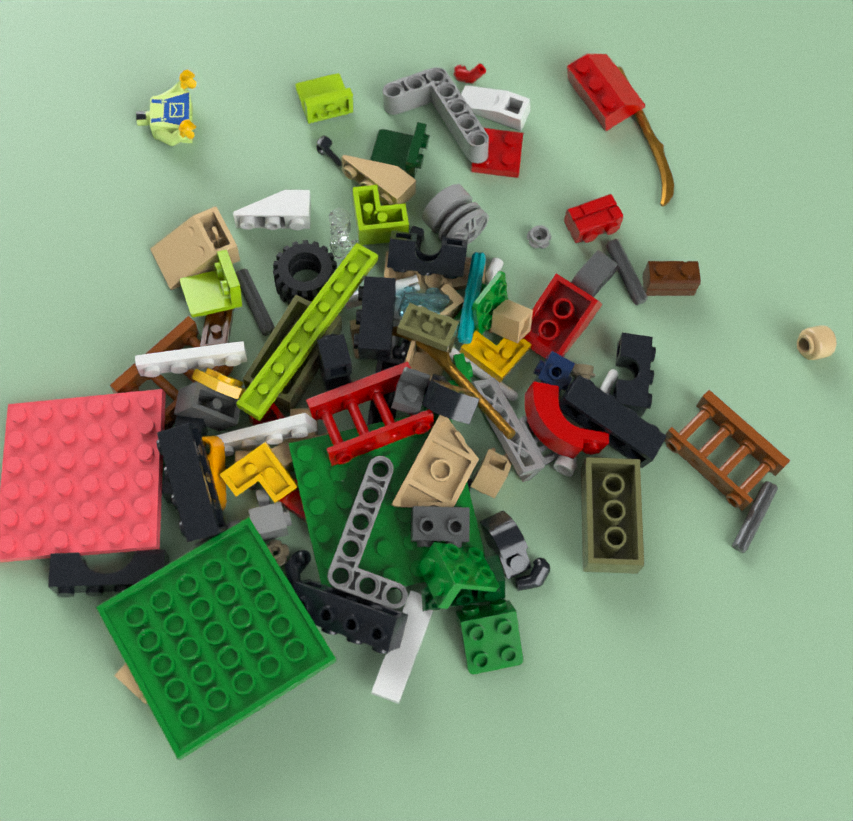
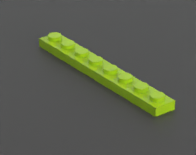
[236,242,378,421]

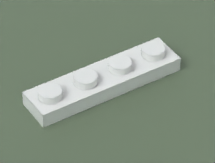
[135,341,247,377]
[207,413,317,457]

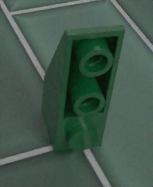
[421,555,505,611]

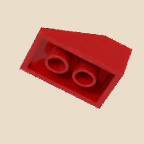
[523,273,603,358]

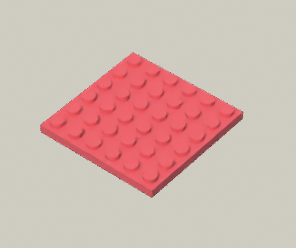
[0,389,166,562]

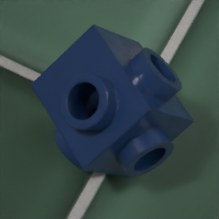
[533,351,575,392]

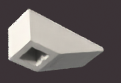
[461,85,530,131]
[233,190,311,230]

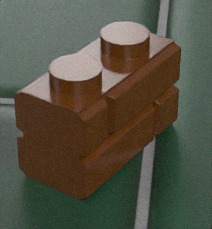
[642,261,701,296]

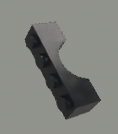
[48,550,170,597]

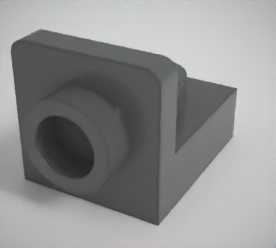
[391,367,430,415]

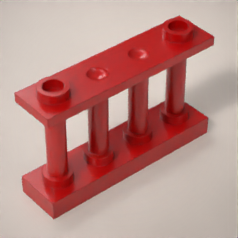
[306,362,434,466]

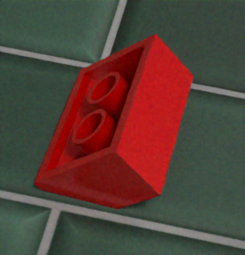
[567,53,646,131]

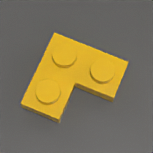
[459,331,531,383]
[192,368,246,399]
[219,441,298,503]

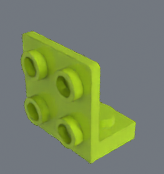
[295,73,354,124]
[180,249,242,318]

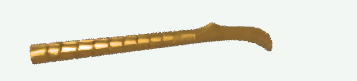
[617,66,674,207]
[393,326,516,439]

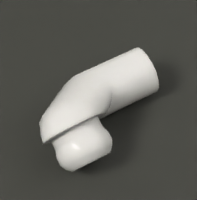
[485,257,504,284]

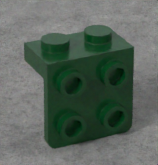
[370,122,430,179]

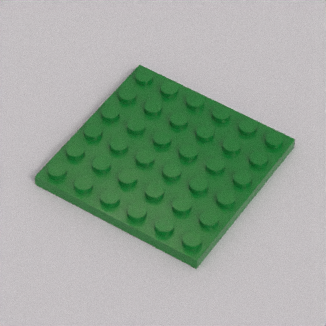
[288,411,486,594]
[96,517,337,761]

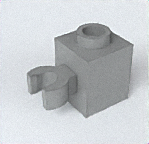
[248,489,292,541]

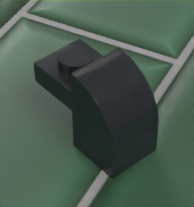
[422,373,479,424]
[479,510,532,579]

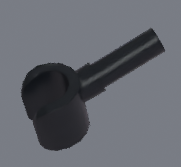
[316,135,342,167]
[410,226,424,250]

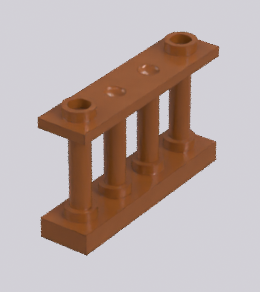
[110,316,234,430]
[664,390,790,511]

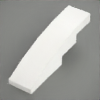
[371,591,433,704]

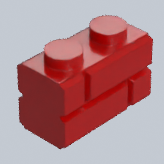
[564,194,624,243]

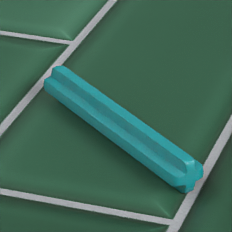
[457,252,486,344]

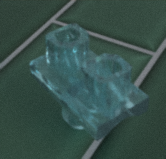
[398,286,450,316]

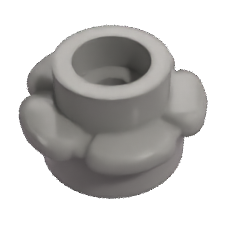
[527,225,551,249]

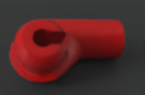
[453,63,486,84]

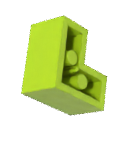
[352,185,409,245]

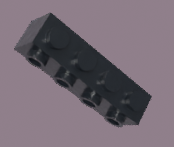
[559,375,667,468]
[157,423,227,542]
[294,579,408,654]

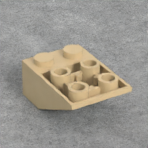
[150,206,240,290]

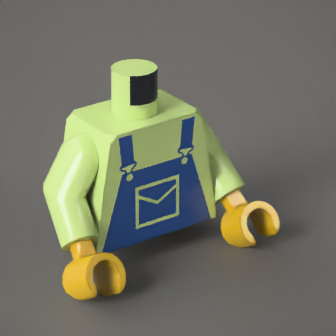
[136,70,197,146]

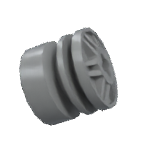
[422,184,489,245]

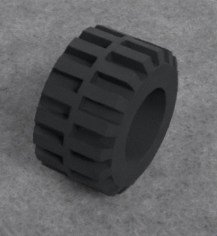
[273,240,337,306]

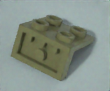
[397,303,459,353]

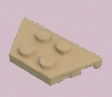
[391,415,479,508]

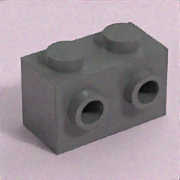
[174,382,240,431]
[410,506,470,548]

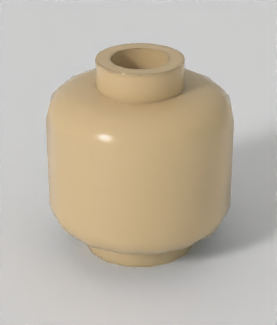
[797,325,837,360]

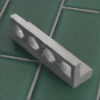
[471,378,545,482]

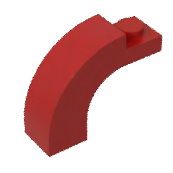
[525,381,609,459]

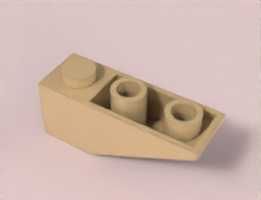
[342,155,416,206]

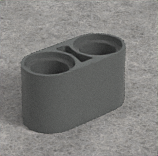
[571,250,619,297]

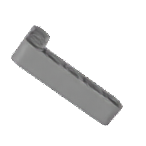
[383,67,489,163]
[327,456,408,609]

